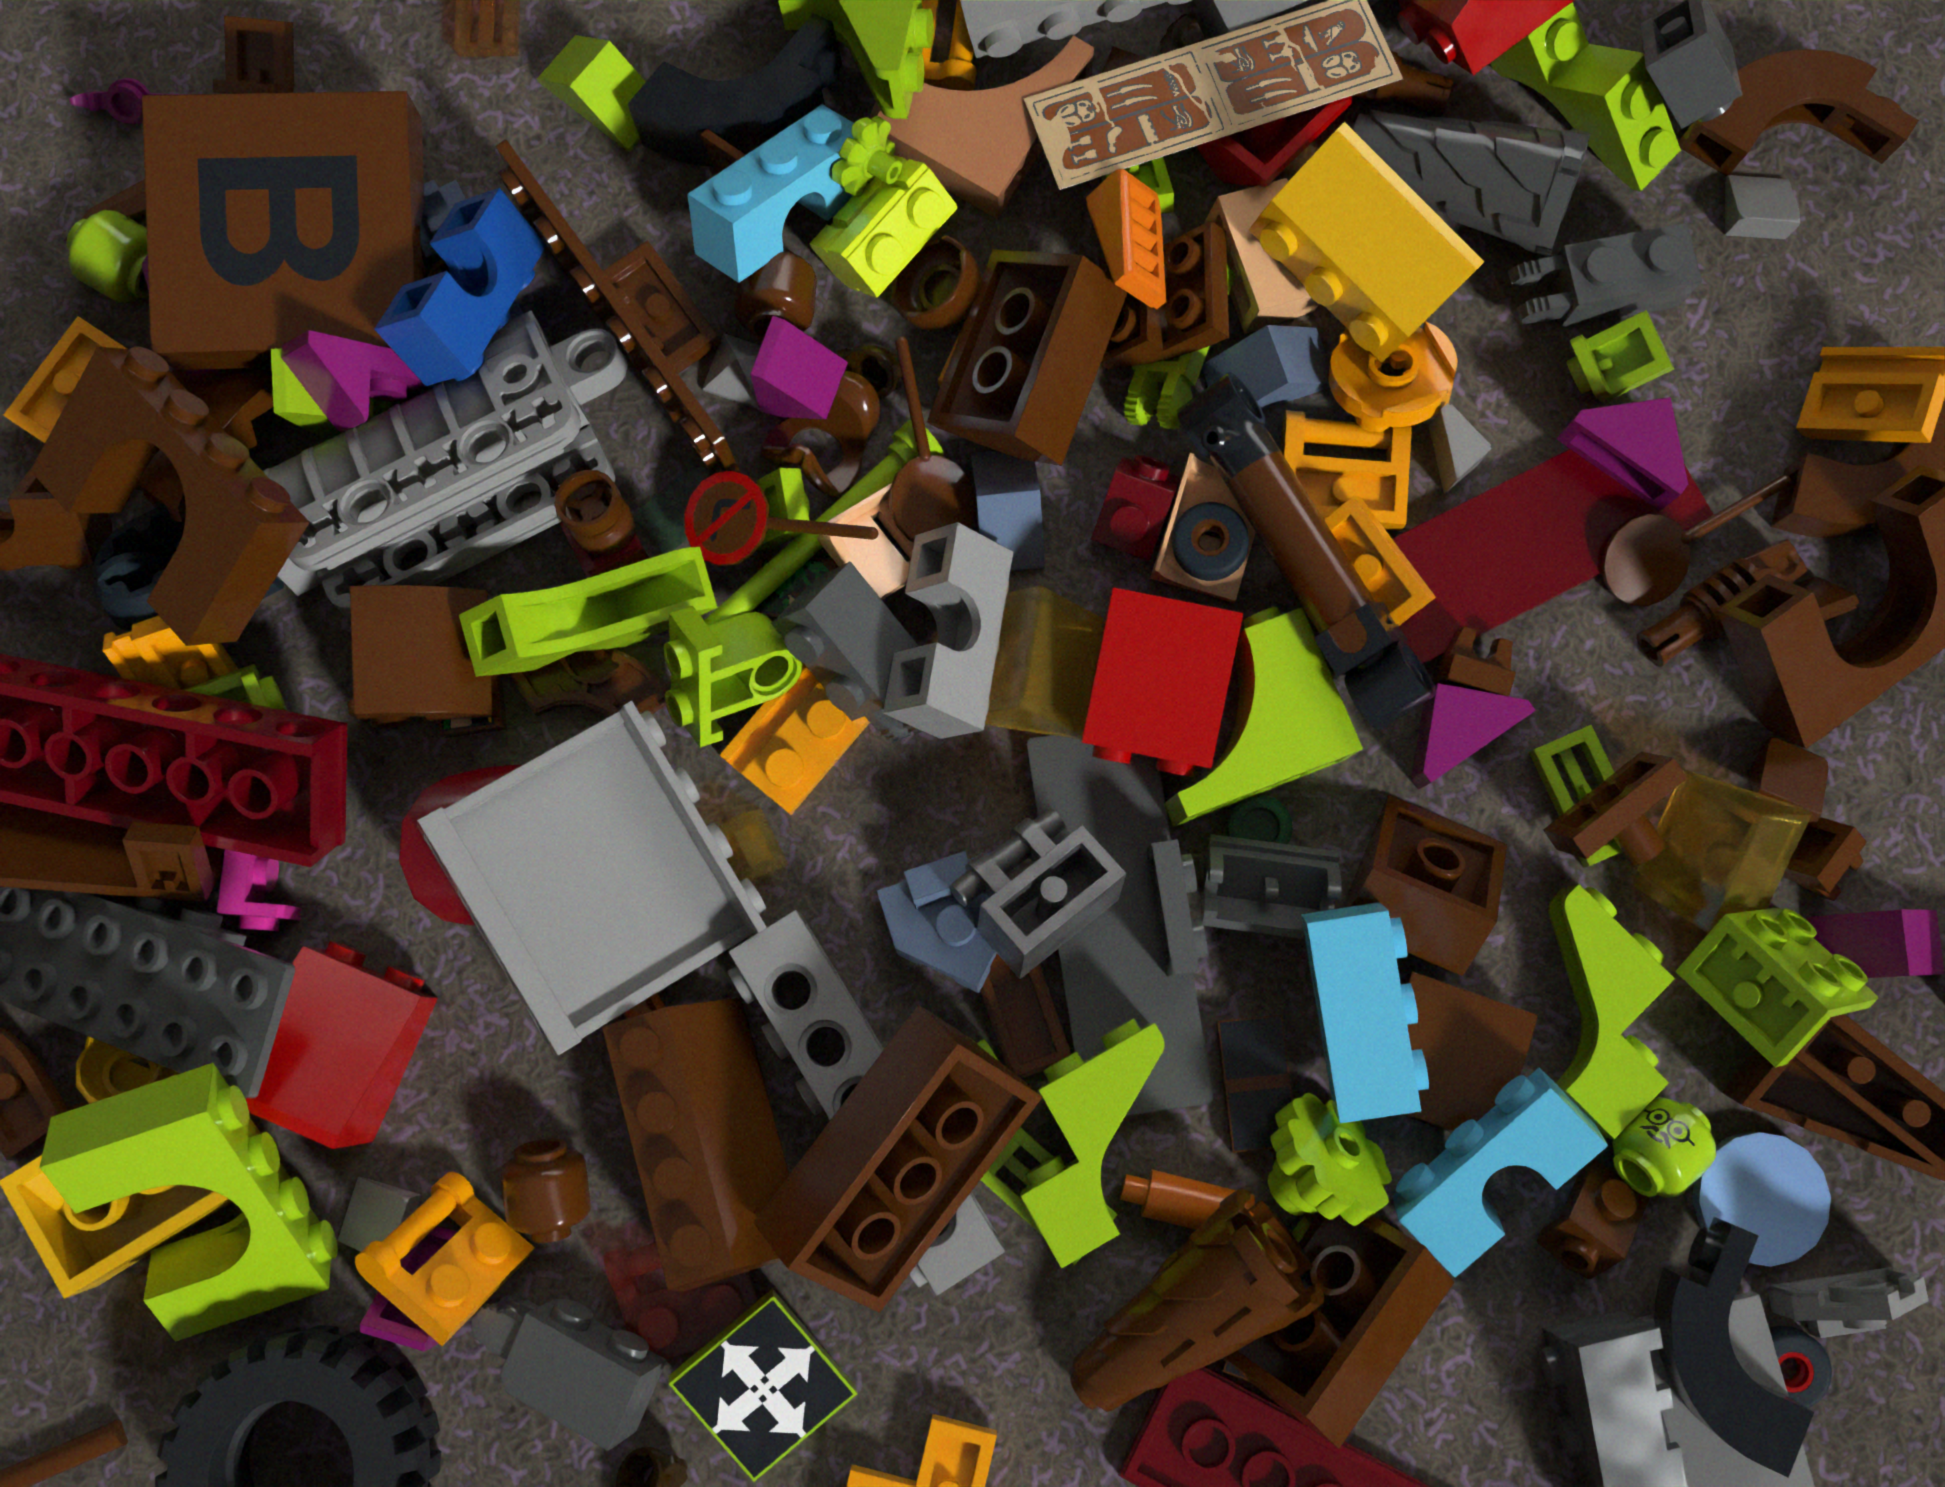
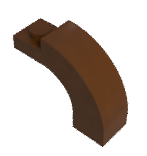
[1678,49,1919,177]
[1771,398,1945,538]

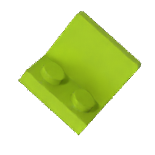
[1675,907,1878,1068]

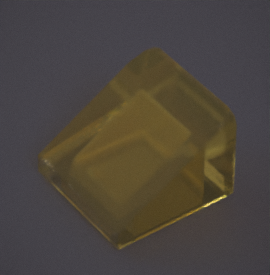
[719,809,789,883]

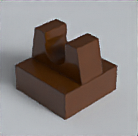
[1432,626,1516,696]
[1767,817,1867,901]

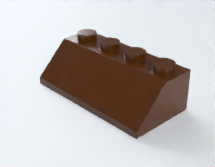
[602,998,790,1292]
[753,1005,1043,1313]

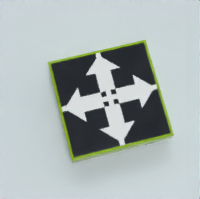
[668,1288,858,1482]

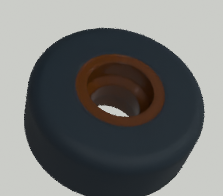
[1172,502,1249,581]

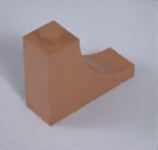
[870,35,1094,220]

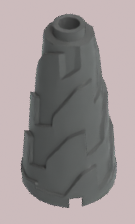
[1345,109,1591,257]

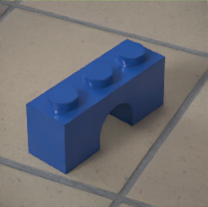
[374,187,547,386]

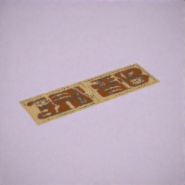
[1024,0,1403,190]

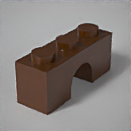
[0,469,112,571]

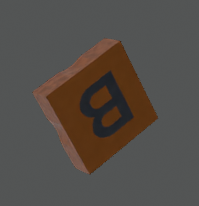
[142,91,428,370]

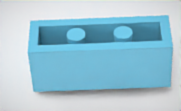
[1301,902,1429,1123]

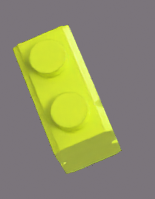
[809,155,957,298]

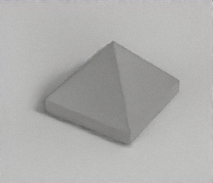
[702,333,761,410]

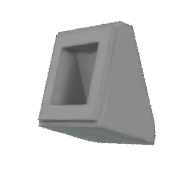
[1725,175,1800,239]
[1428,403,1492,494]
[337,1176,421,1251]

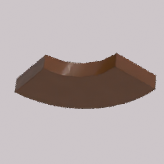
[508,649,670,717]

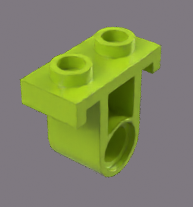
[663,606,803,748]

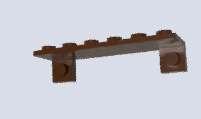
[0,802,225,902]

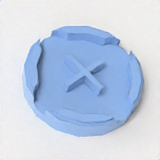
[1692,1131,1831,1267]

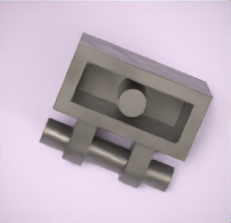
[949,808,1127,979]

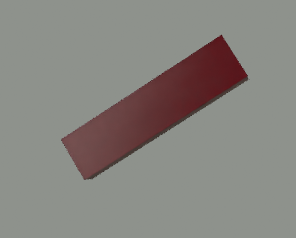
[0,653,347,867]

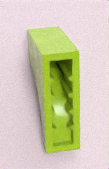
[1164,607,1363,827]

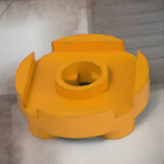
[1328,321,1458,433]

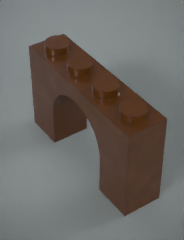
[30,347,310,646]
[1717,464,1945,749]

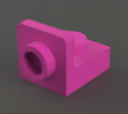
[217,849,302,932]

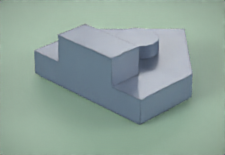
[877,851,1008,993]

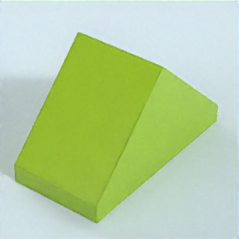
[537,35,646,152]

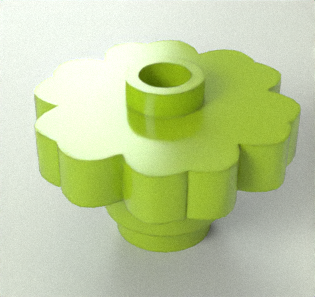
[1268,1093,1392,1226]

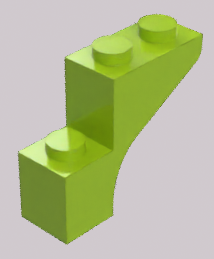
[778,0,934,119]
[1490,2,1681,192]
[459,547,718,677]
[1548,884,1675,1139]
[1020,1018,1164,1269]

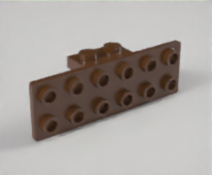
[495,139,740,473]

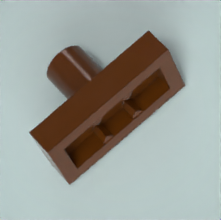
[1543,752,1688,865]

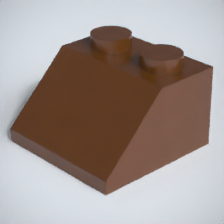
[1345,795,1507,976]

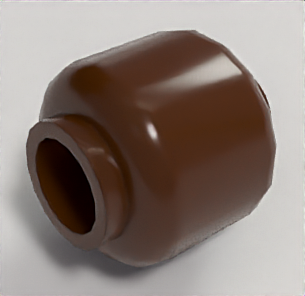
[734,248,817,342]
[500,1138,591,1243]

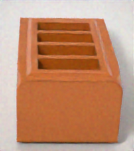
[1085,169,1166,309]

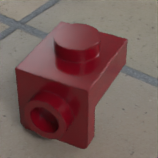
[1090,455,1180,561]

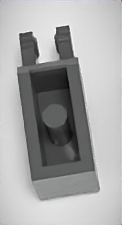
[1640,0,1743,129]
[1508,223,1702,328]
[771,561,923,742]
[470,1294,667,1451]

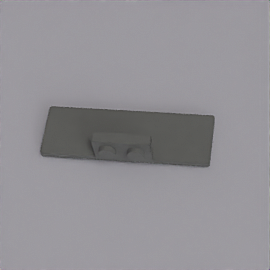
[1027,730,1213,1116]
[0,887,295,1098]

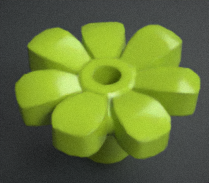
[832,116,902,196]

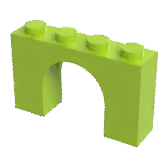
[39,1063,338,1342]

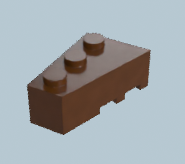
[1722,1014,1945,1181]

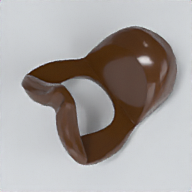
[761,371,880,497]

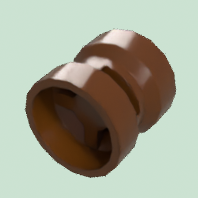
[554,470,636,556]

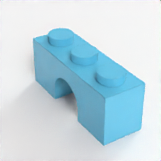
[687,104,854,283]
[1392,1067,1608,1278]

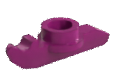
[69,77,190,124]

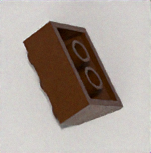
[927,249,1128,466]
[1222,1212,1455,1449]

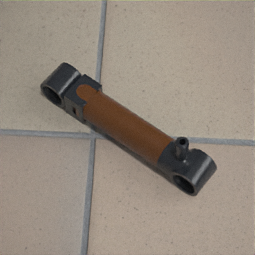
[1177,372,1436,730]

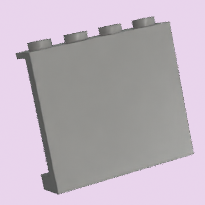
[416,701,767,1056]

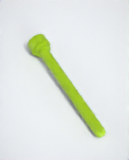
[704,418,944,625]

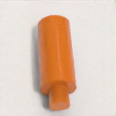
[1120,1169,1255,1230]

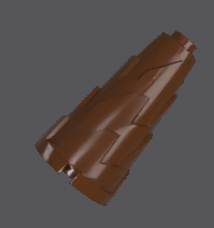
[1070,1188,1324,1412]

